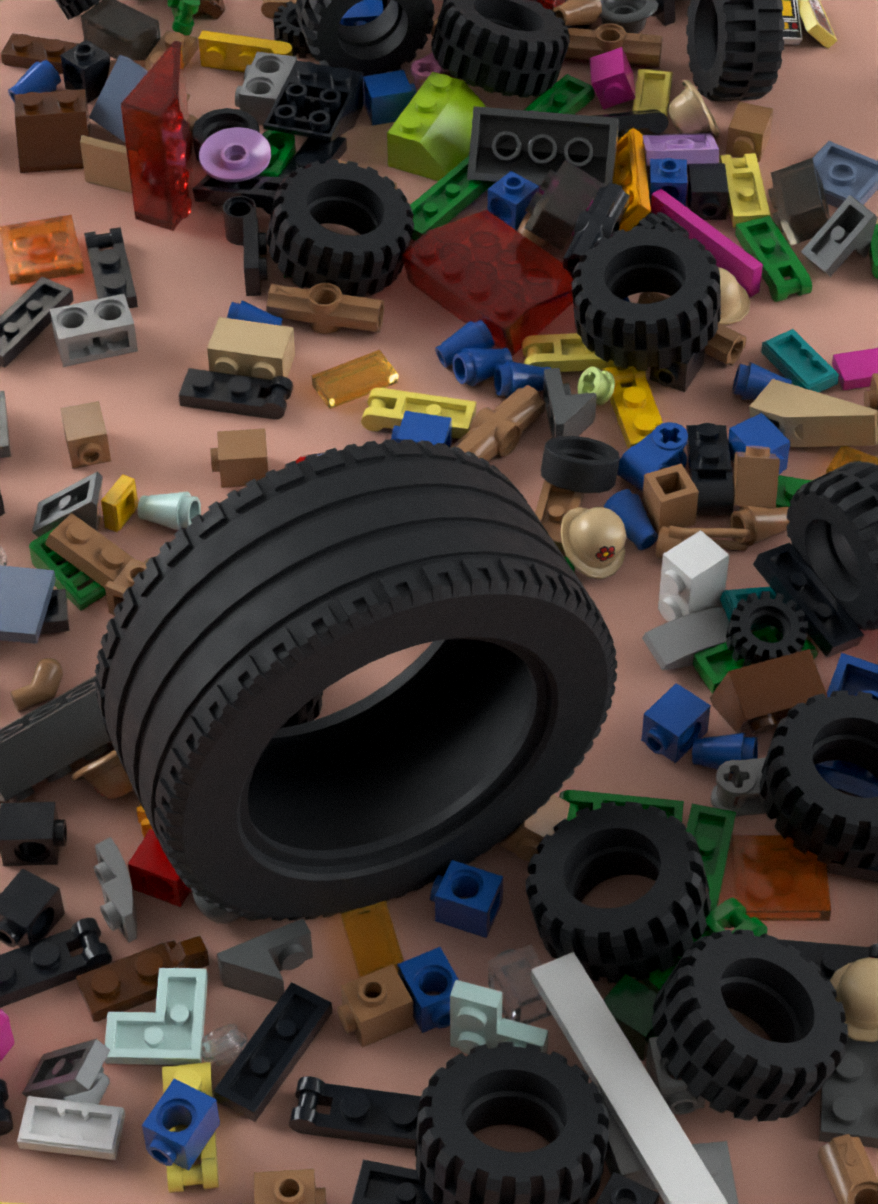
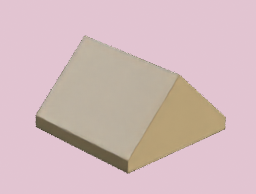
[80,135,173,198]

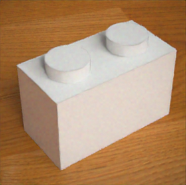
[658,530,729,622]

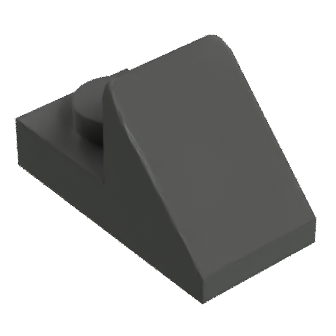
[801,195,878,277]
[543,368,597,438]
[32,472,103,537]
[217,918,313,1002]
[22,1039,110,1105]

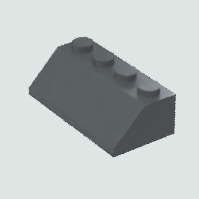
[467,106,619,191]
[0,675,110,803]

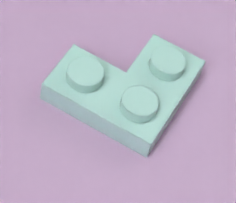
[105,968,208,1065]
[450,980,548,1055]

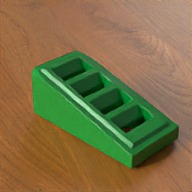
[29,526,106,611]

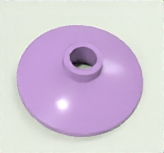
[199,127,271,182]

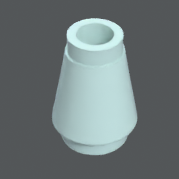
[138,492,201,530]

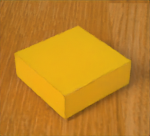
[101,474,138,532]

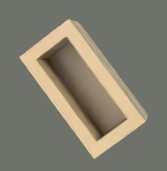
[207,317,295,380]

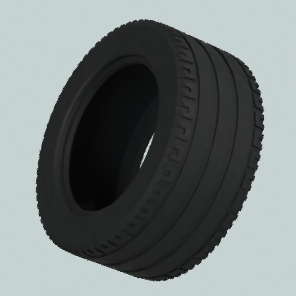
[95,439,617,921]

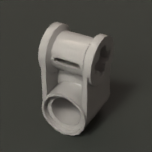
[711,757,766,817]

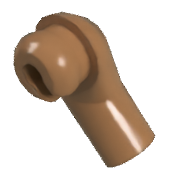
[10,658,63,712]

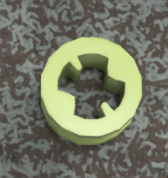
[577,367,615,405]

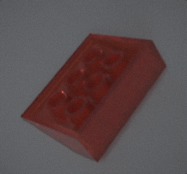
[121,41,193,231]
[401,210,573,356]

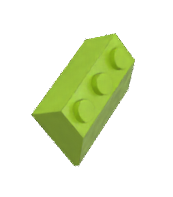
[387,72,486,181]

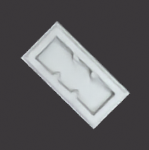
[17,1096,125,1160]

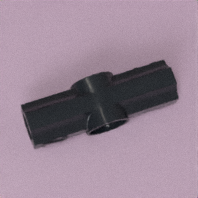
[563,183,630,278]

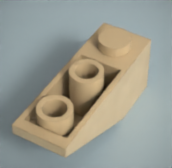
[749,379,878,447]

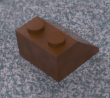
[15,89,90,173]
[710,649,828,734]

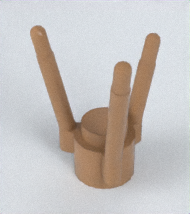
[656,525,751,559]

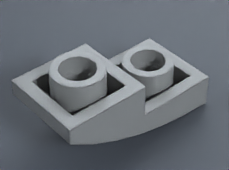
[642,607,729,671]
[94,837,137,943]

